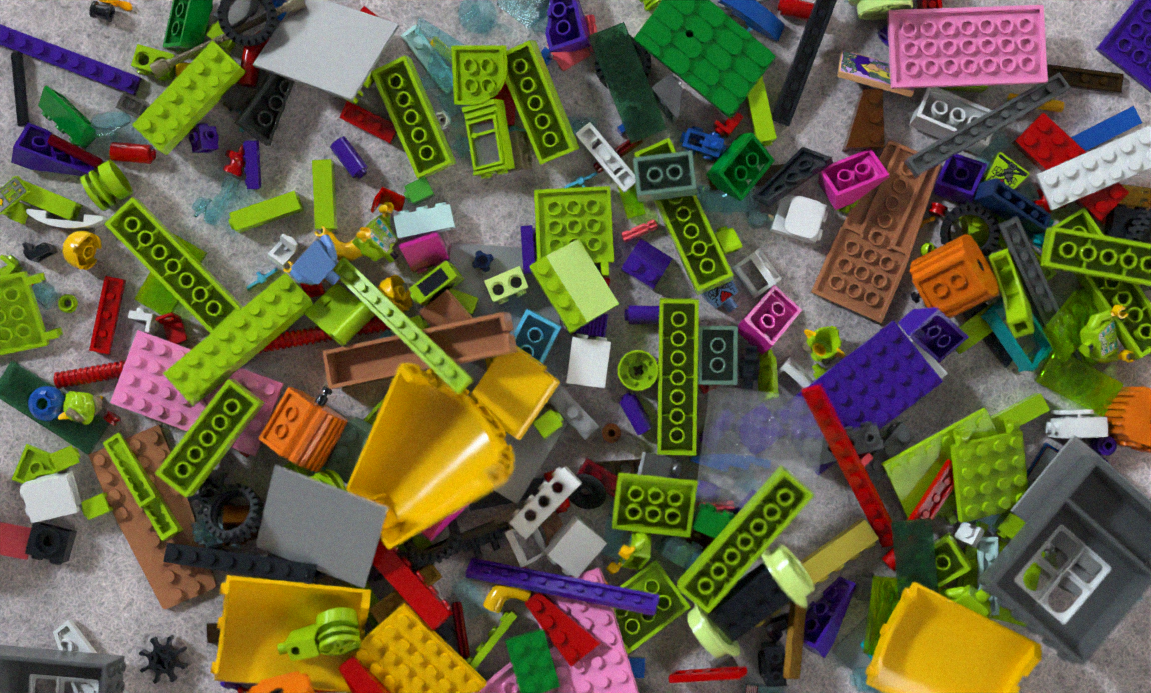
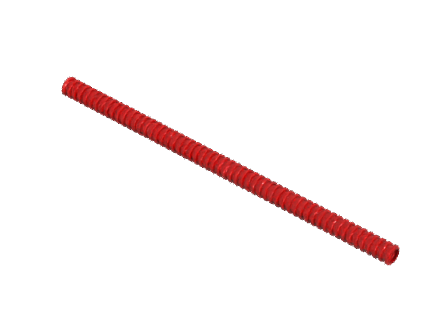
[53,316,391,389]

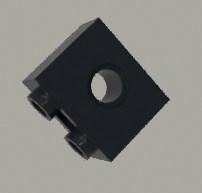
[1104,204,1151,243]
[25,522,77,565]
[758,641,787,687]

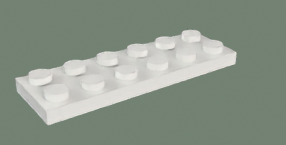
[1035,125,1151,210]

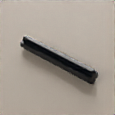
[11,52,29,127]

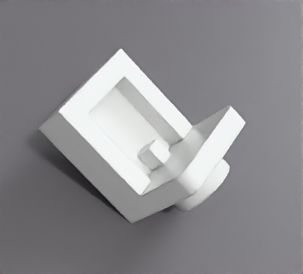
[267,234,298,268]
[128,308,159,335]
[954,522,985,548]

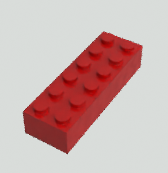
[1012,112,1130,222]

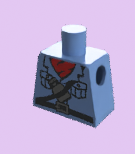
[700,280,738,313]

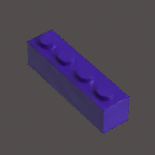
[243,140,261,189]
[520,225,537,275]

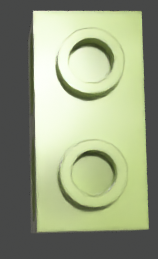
[484,266,529,305]

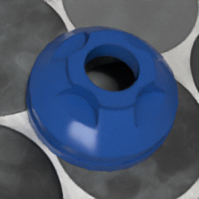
[28,386,65,421]

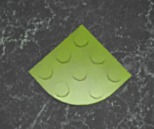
[451,45,507,105]

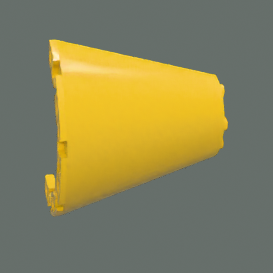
[346,363,515,550]

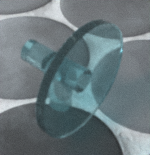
[458,0,496,33]
[90,112,131,143]

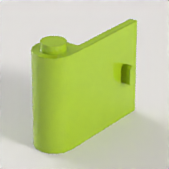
[304,282,376,347]

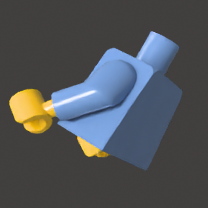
[283,226,341,285]

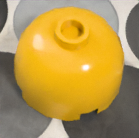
[62,231,102,270]
[378,275,412,312]

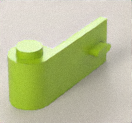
[955,302,1007,354]

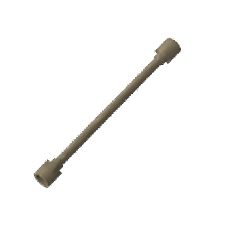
[149,0,306,79]

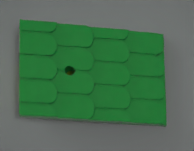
[634,0,776,119]

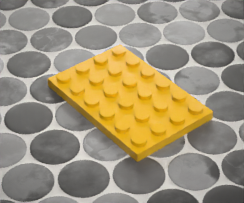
[349,603,487,693]

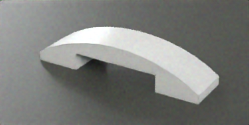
[26,209,109,230]

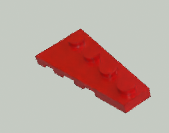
[524,592,602,667]

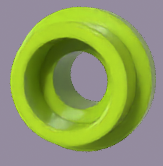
[58,294,78,313]

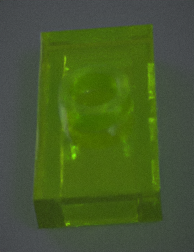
[617,184,646,220]

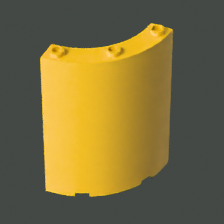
[211,576,371,693]
[865,582,1042,693]

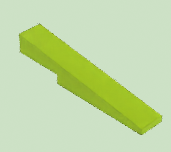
[103,432,184,541]

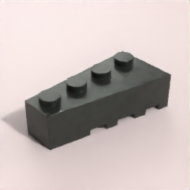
[234,72,295,146]

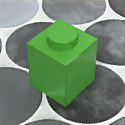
[404,176,435,205]

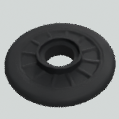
[568,474,606,509]

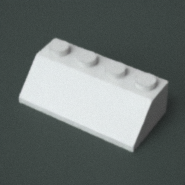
[909,87,992,155]

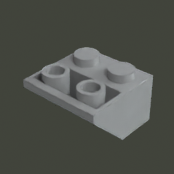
[1044,549,1090,596]

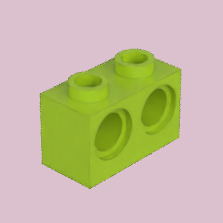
[131,44,178,81]

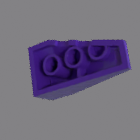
[545,0,592,52]
[11,123,95,176]
[785,576,857,659]

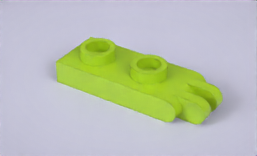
[758,349,779,403]

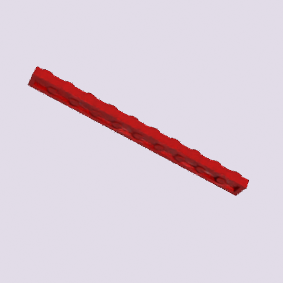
[801,384,902,548]

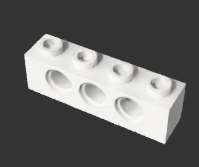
[509,466,582,539]

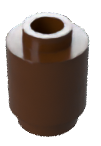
[602,423,621,443]

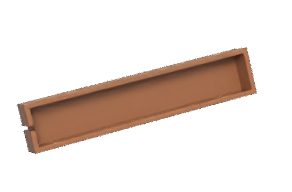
[322,312,517,389]

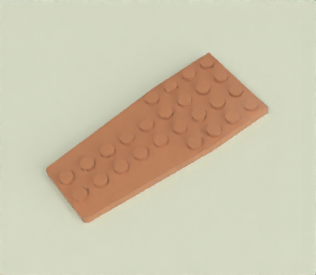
[810,140,941,324]
[88,424,217,609]

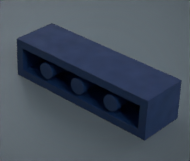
[975,178,1051,236]

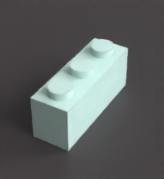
[393,202,456,240]

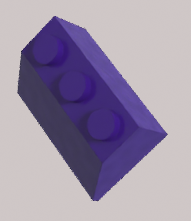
[898,307,969,363]

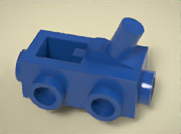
[679,126,726,161]

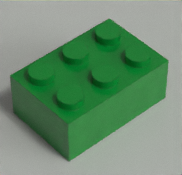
[504,628,560,693]

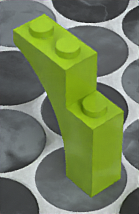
[989,248,1034,338]

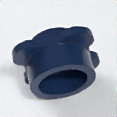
[472,250,494,272]

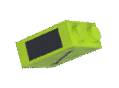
[409,261,465,306]

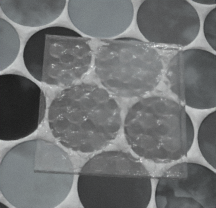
[695,385,824,519]

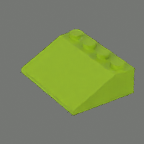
[529,239,619,334]
[612,472,698,537]
[613,560,692,654]

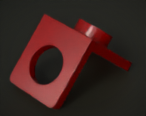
[371,187,406,213]
[155,312,187,344]

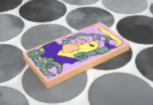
[837,50,914,97]

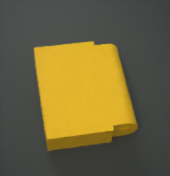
[469,345,560,440]

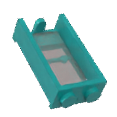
[981,297,1055,372]

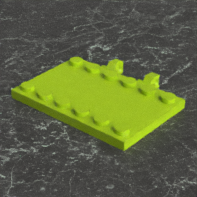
[881,408,998,525]

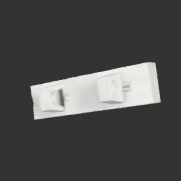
[575,122,636,193]

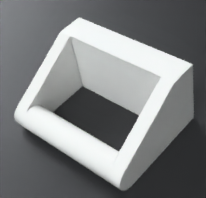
[732,248,782,298]
[777,356,816,401]
[505,518,547,567]

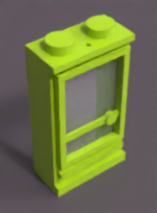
[462,99,515,179]

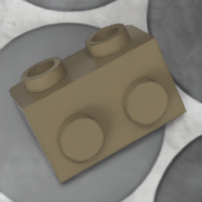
[508,130,532,173]

